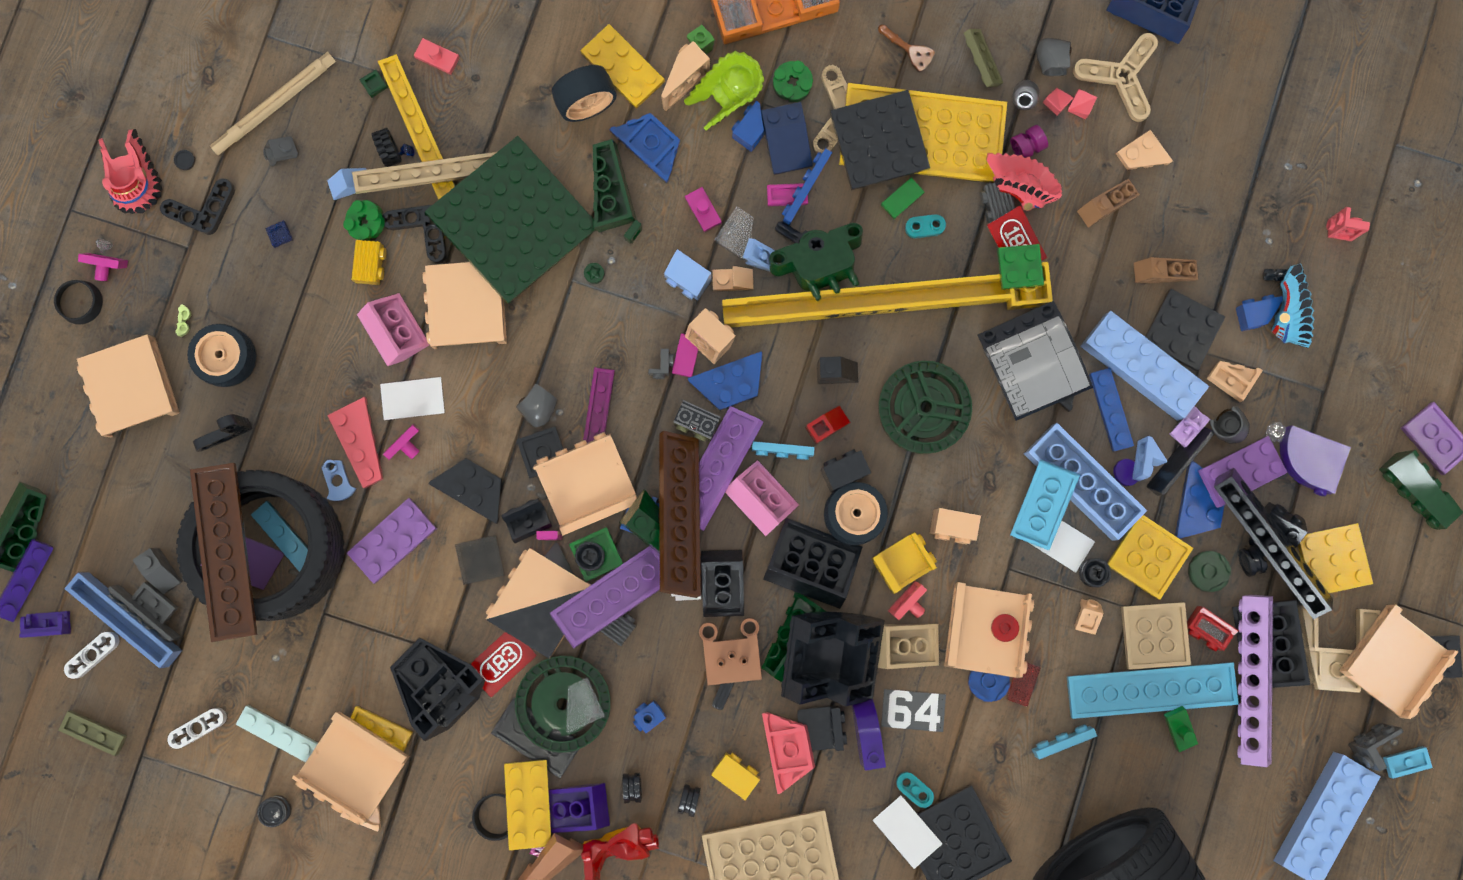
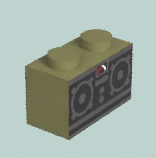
[673,400,721,442]

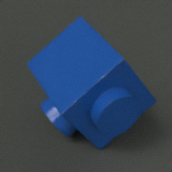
[633,700,667,733]

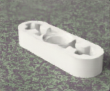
[64,632,119,679]
[168,708,227,749]

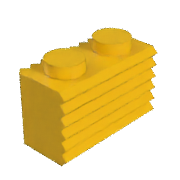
[351,240,386,285]

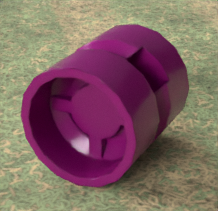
[1010,125,1048,158]

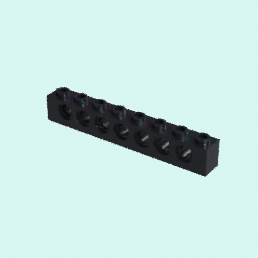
[1214,468,1333,619]

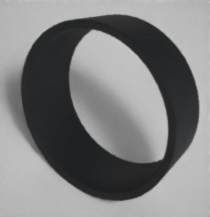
[54,280,103,325]
[472,794,508,841]

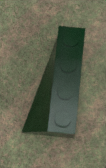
[1379,450,1463,530]
[0,482,46,572]
[619,489,701,558]
[761,592,827,682]

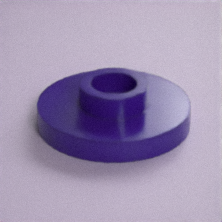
[1114,459,1138,486]

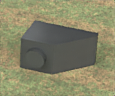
[133,548,182,594]

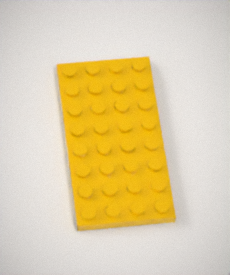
[839,83,1007,183]

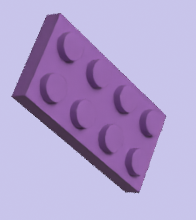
[1198,436,1287,508]
[347,498,437,584]

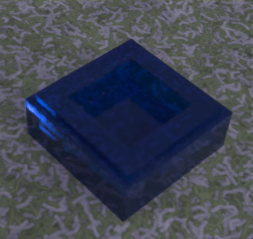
[265,220,293,248]

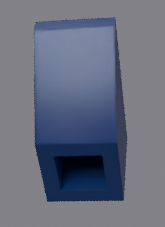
[732,101,764,152]
[1236,294,1283,331]

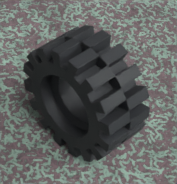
[371,127,402,167]

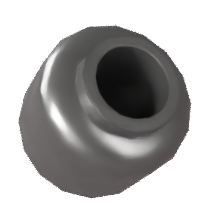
[1012,80,1040,110]

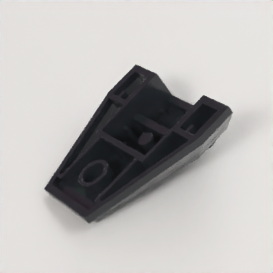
[390,638,485,741]

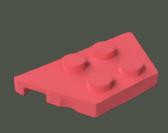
[762,712,815,794]

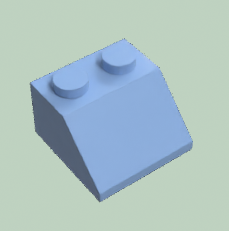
[664,249,712,300]

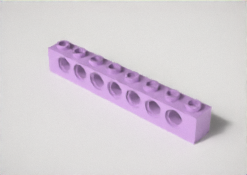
[1238,595,1273,767]

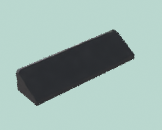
[1147,427,1215,496]

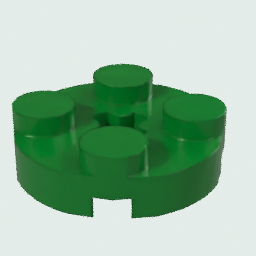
[773,61,813,102]
[343,200,385,241]

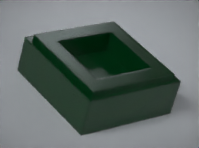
[359,69,388,98]
[624,219,642,244]

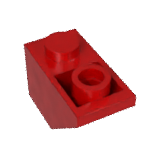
[805,406,851,445]

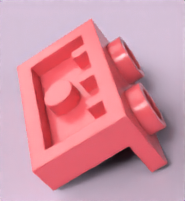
[1326,207,1370,241]

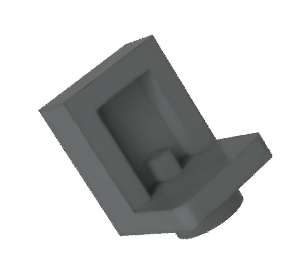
[263,136,298,166]
[648,349,674,379]

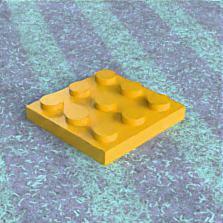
[1107,515,1193,600]
[1298,523,1373,593]

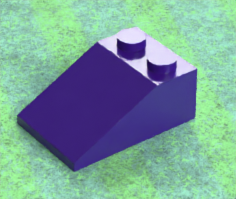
[548,783,610,833]

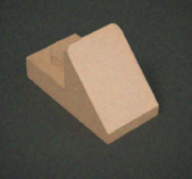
[712,266,753,291]

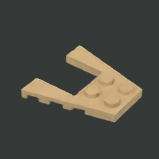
[1302,605,1380,693]

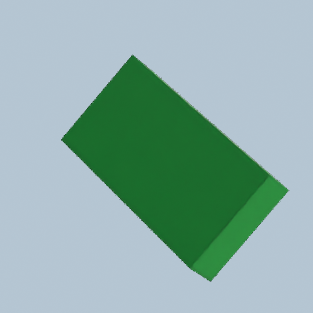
[881,177,925,219]

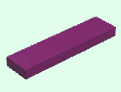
[583,367,615,443]

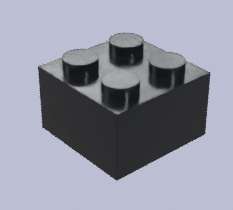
[820,449,871,492]

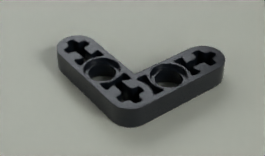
[160,178,235,235]
[382,205,447,264]
[193,414,253,452]

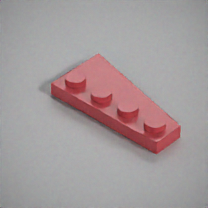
[327,397,383,488]

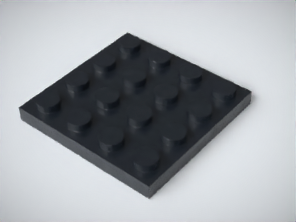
[830,90,930,190]
[917,784,1012,880]

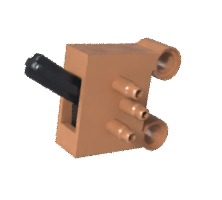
[699,618,762,710]

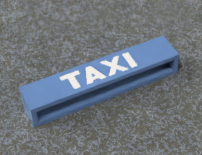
[65,572,183,668]

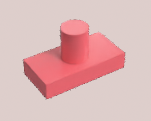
[414,38,460,75]
[888,581,927,620]

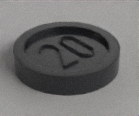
[174,150,195,170]

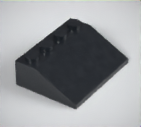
[763,518,863,609]
[1232,599,1315,688]

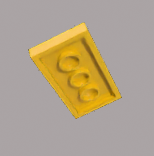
[580,24,665,109]
[504,760,551,850]

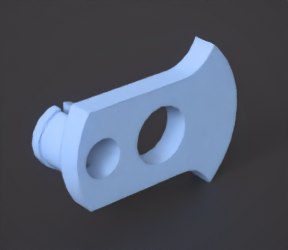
[321,460,356,501]

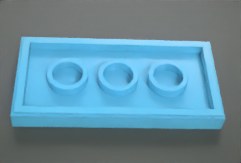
[1010,459,1080,550]

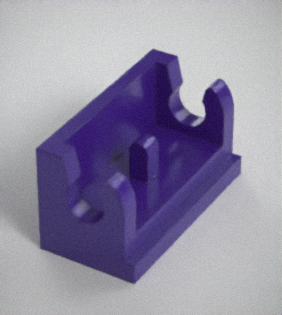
[19,611,71,638]

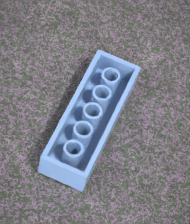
[1080,311,1209,421]
[1024,423,1147,541]
[1273,752,1380,880]

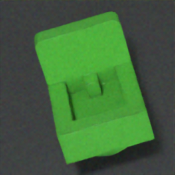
[687,25,714,54]

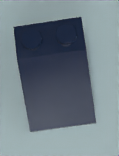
[761,102,813,175]

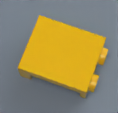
[871,532,937,594]

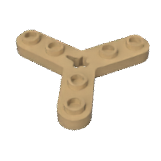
[1073,33,1158,122]

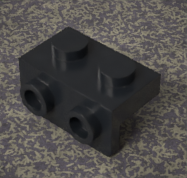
[501,498,552,543]

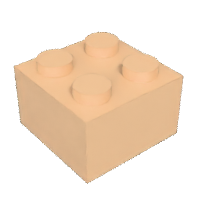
[685,308,736,364]
[929,508,981,544]

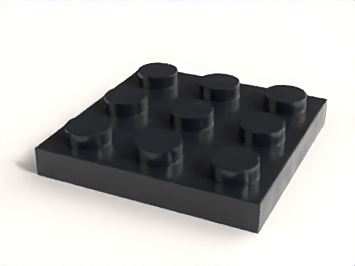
[1145,289,1225,371]

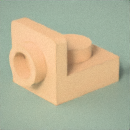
[1074,599,1104,635]

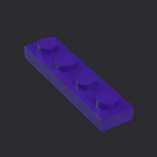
[0,539,54,622]

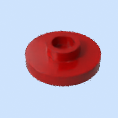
[991,614,1019,642]

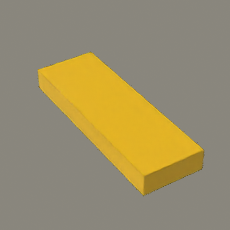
[351,706,413,752]

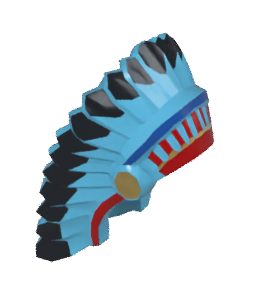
[1271,264,1315,348]

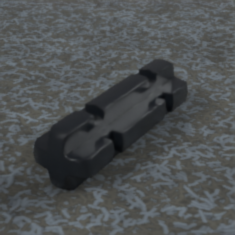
[1263,268,1304,281]

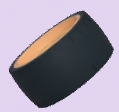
[551,65,617,122]

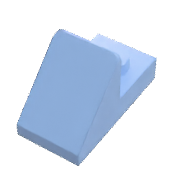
[743,239,778,272]
[1132,436,1167,481]

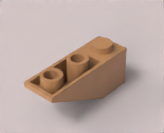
[1077,178,1140,228]
[1134,257,1198,283]

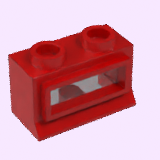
[1187,606,1239,652]

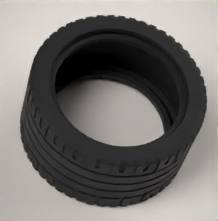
[176,470,345,621]
[1033,807,1206,880]

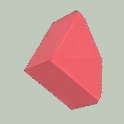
[1043,88,1073,116]
[1068,89,1097,120]

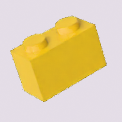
[711,752,760,800]

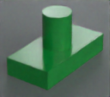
[1164,706,1198,752]

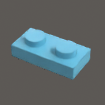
[1383,746,1433,779]

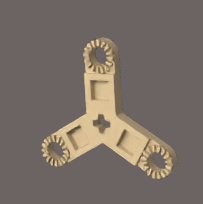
[813,65,847,153]

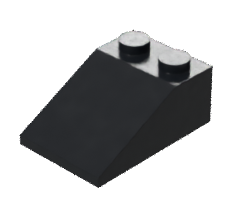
[701,550,744,617]

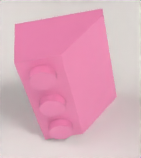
[357,293,430,366]
[725,460,799,536]

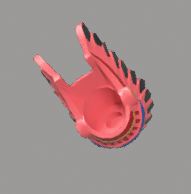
[98,129,162,214]
[986,153,1062,211]

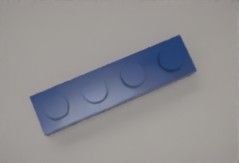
[782,148,832,225]
[1089,368,1134,452]

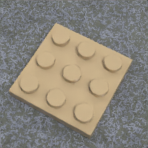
[1121,602,1191,669]

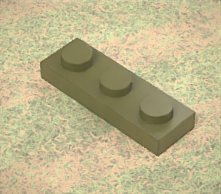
[964,29,1003,87]
[58,711,127,756]

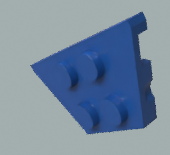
[609,113,680,183]
[688,352,762,411]
[1175,461,1225,539]

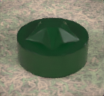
[584,263,605,284]

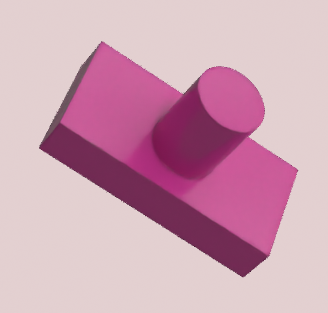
[685,187,722,233]
[78,253,128,281]
[383,424,419,460]

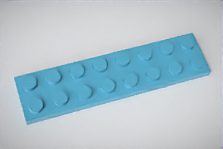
[1067,662,1239,719]

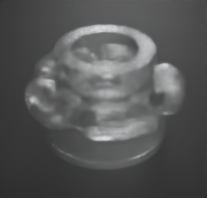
[1266,422,1287,442]

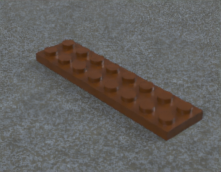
[659,431,701,598]
[190,463,258,642]

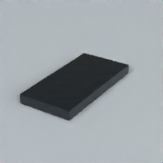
[491,697,579,779]

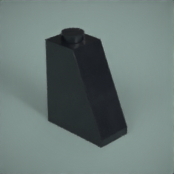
[817,356,858,384]

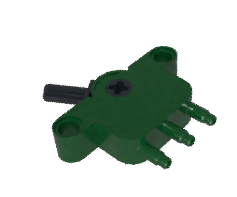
[769,221,863,301]

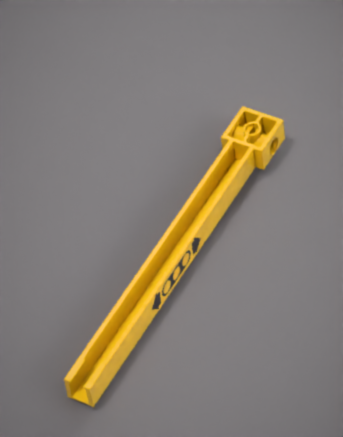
[722,262,1053,327]

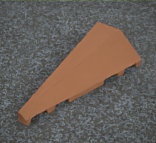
[518,833,583,880]

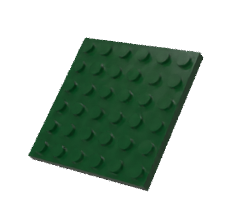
[425,136,596,304]

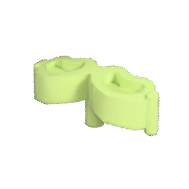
[176,305,191,337]

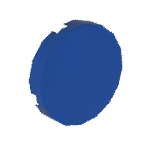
[968,671,1010,702]

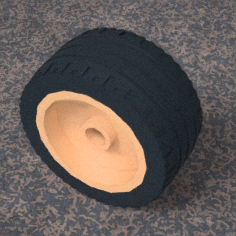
[187,324,257,387]
[824,482,888,545]

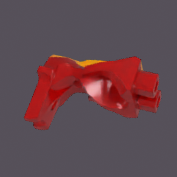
[581,823,659,880]

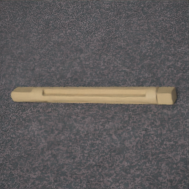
[210,51,336,155]

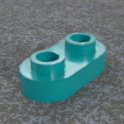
[905,214,946,238]
[896,772,934,808]

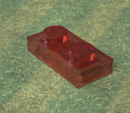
[1006,663,1041,707]

